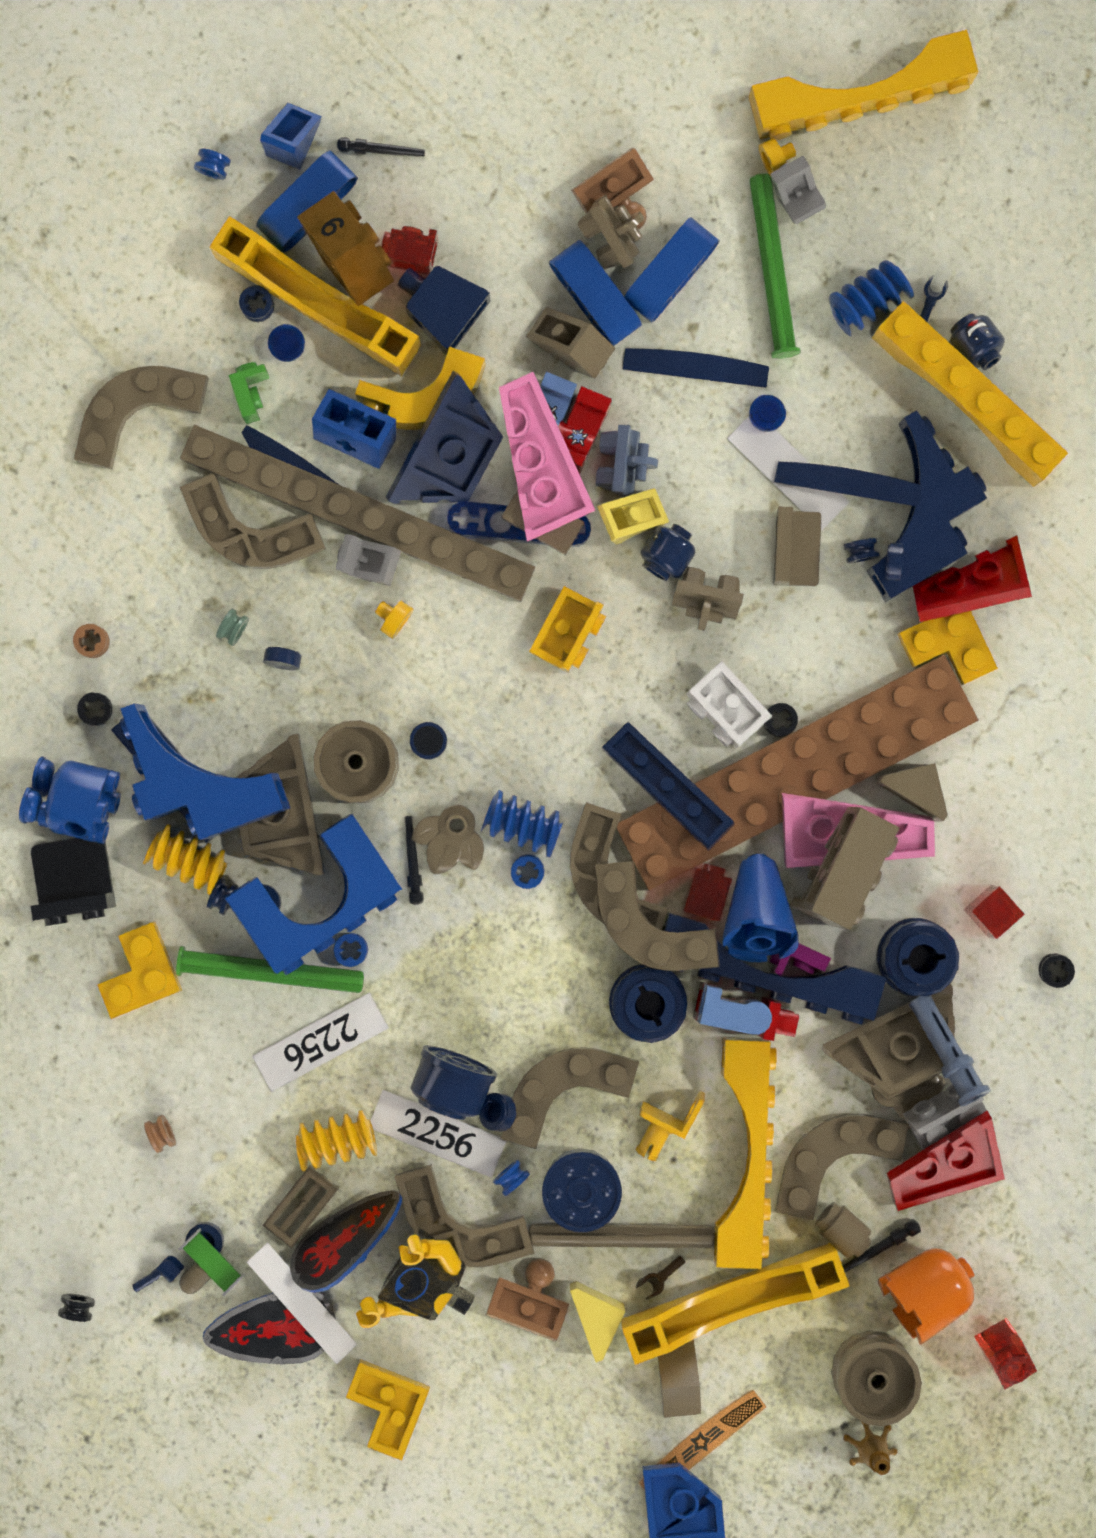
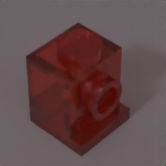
[381,226,439,275]

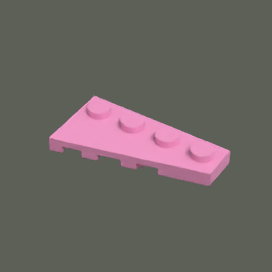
[499,372,596,542]
[782,793,935,868]

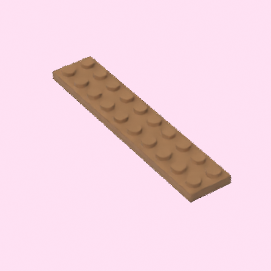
[617,655,979,891]

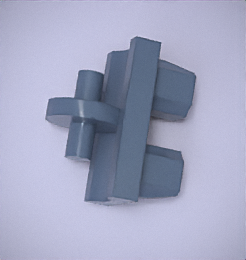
[596,425,658,498]

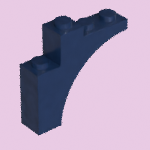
[867,410,987,603]

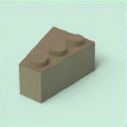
[789,807,900,930]

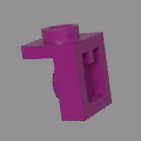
[769,943,831,976]

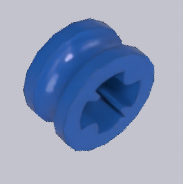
[194,148,231,180]
[511,854,545,889]
[333,933,369,967]
[493,1159,530,1196]

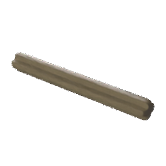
[529,1224,715,1248]

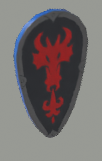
[290,1190,402,1293]
[202,1292,336,1364]

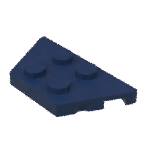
[386,371,503,504]

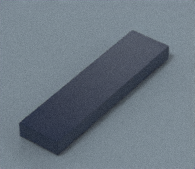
[602,722,735,851]

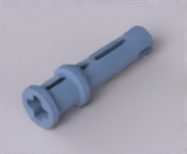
[909,995,991,1107]

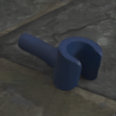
[920,275,948,322]
[132,1255,185,1292]

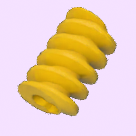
[143,824,228,895]
[296,1110,377,1171]

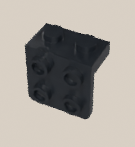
[30,838,116,926]

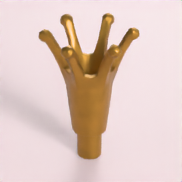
[843,1421,898,1475]

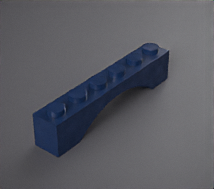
[663,913,887,1025]

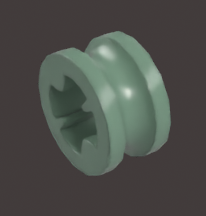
[216,608,249,646]

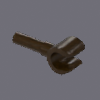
[636,1255,686,1300]

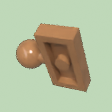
[571,148,654,229]
[485,1259,569,1342]

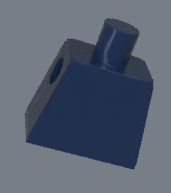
[397,265,491,355]

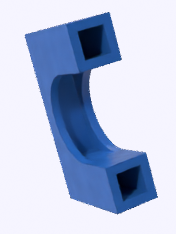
[224,814,402,975]

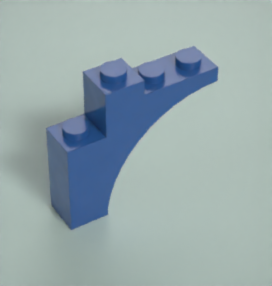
[120,703,291,840]

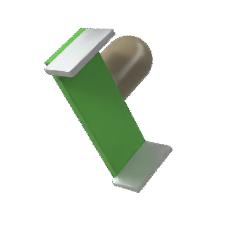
[179,1228,245,1296]

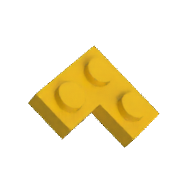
[897,611,998,685]
[97,922,182,1019]
[346,1359,430,1461]

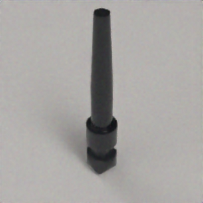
[337,137,425,156]
[405,816,424,905]
[843,1219,921,1272]

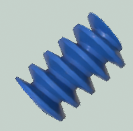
[829,260,914,336]
[481,790,564,858]

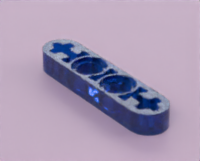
[447,501,591,547]

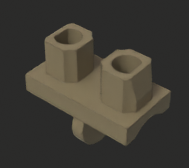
[577,194,644,269]
[672,567,744,631]

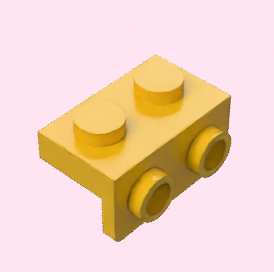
[529,586,607,673]

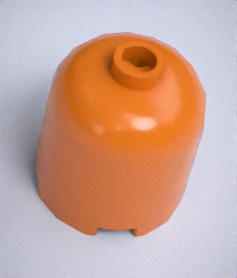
[878,1248,975,1345]

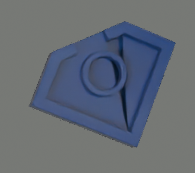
[642,1462,725,1538]

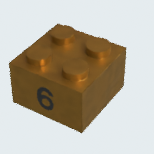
[297,191,395,307]

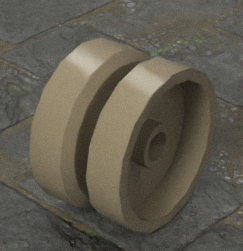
[313,720,399,804]
[831,1330,922,1426]

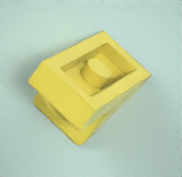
[597,488,669,545]

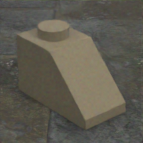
[526,307,616,379]

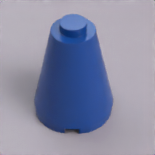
[722,854,799,963]

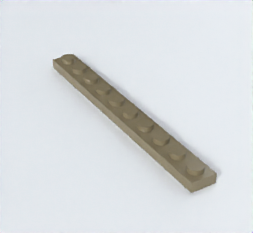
[180,424,535,602]

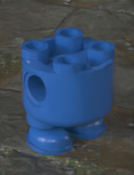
[19,756,121,844]

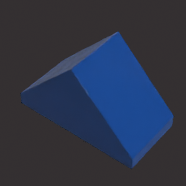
[260,103,322,170]

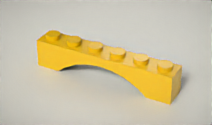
[749,29,979,141]
[209,216,421,377]
[872,301,1068,487]
[714,1037,777,1269]
[621,1243,850,1365]

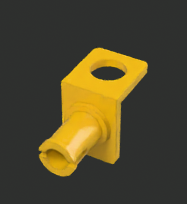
[635,1090,705,1161]

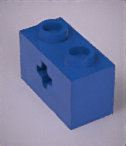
[312,389,396,469]

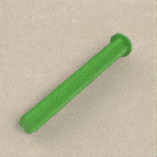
[750,173,801,359]
[176,946,364,993]

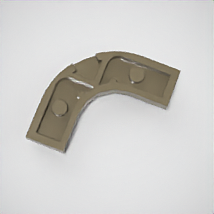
[74,366,209,470]
[180,473,326,569]
[570,802,668,930]
[595,861,720,971]
[500,1047,639,1149]
[775,1114,909,1220]
[395,1164,534,1267]

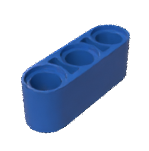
[256,150,358,253]
[624,217,720,323]
[549,240,642,346]

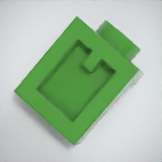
[229,362,270,425]

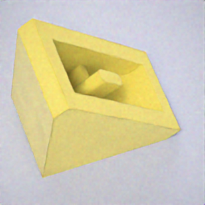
[570,1281,625,1363]

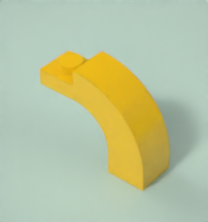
[355,347,486,430]

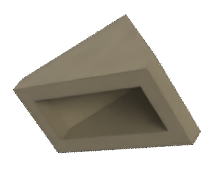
[874,763,948,822]
[658,1339,701,1418]

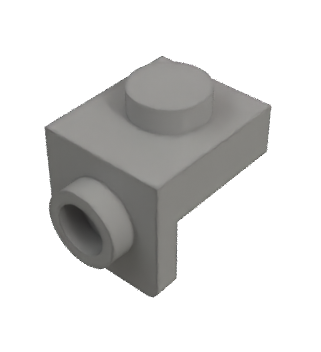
[770,156,826,224]
[336,534,401,586]

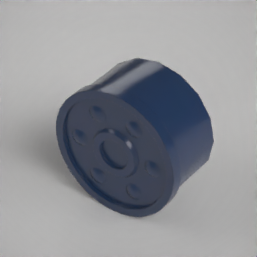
[876,918,959,996]
[609,964,687,1043]
[410,1045,497,1120]
[542,1148,622,1232]

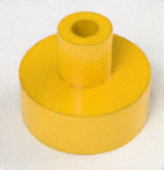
[758,138,796,176]
[375,600,414,639]

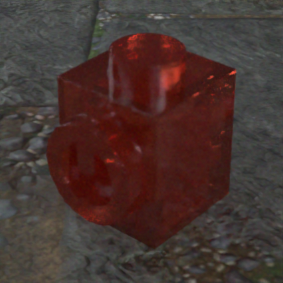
[974,1318,1037,1390]

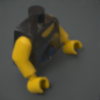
[356,1228,475,1328]

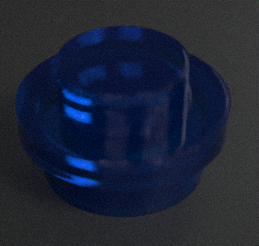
[268,324,305,362]
[749,395,786,432]

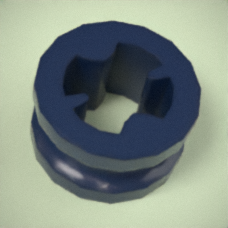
[239,285,274,322]
[844,538,880,564]
[206,877,238,915]

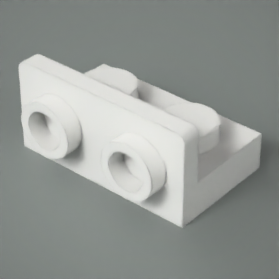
[686,661,772,748]

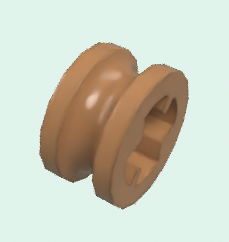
[73,624,110,658]
[144,1115,176,1153]

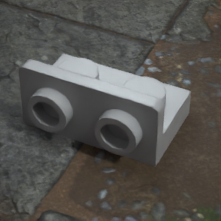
[903,1084,987,1150]

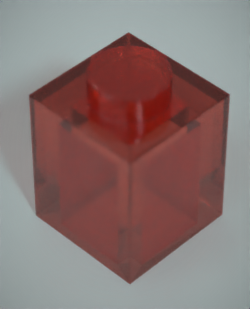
[682,863,732,922]
[963,885,1025,939]

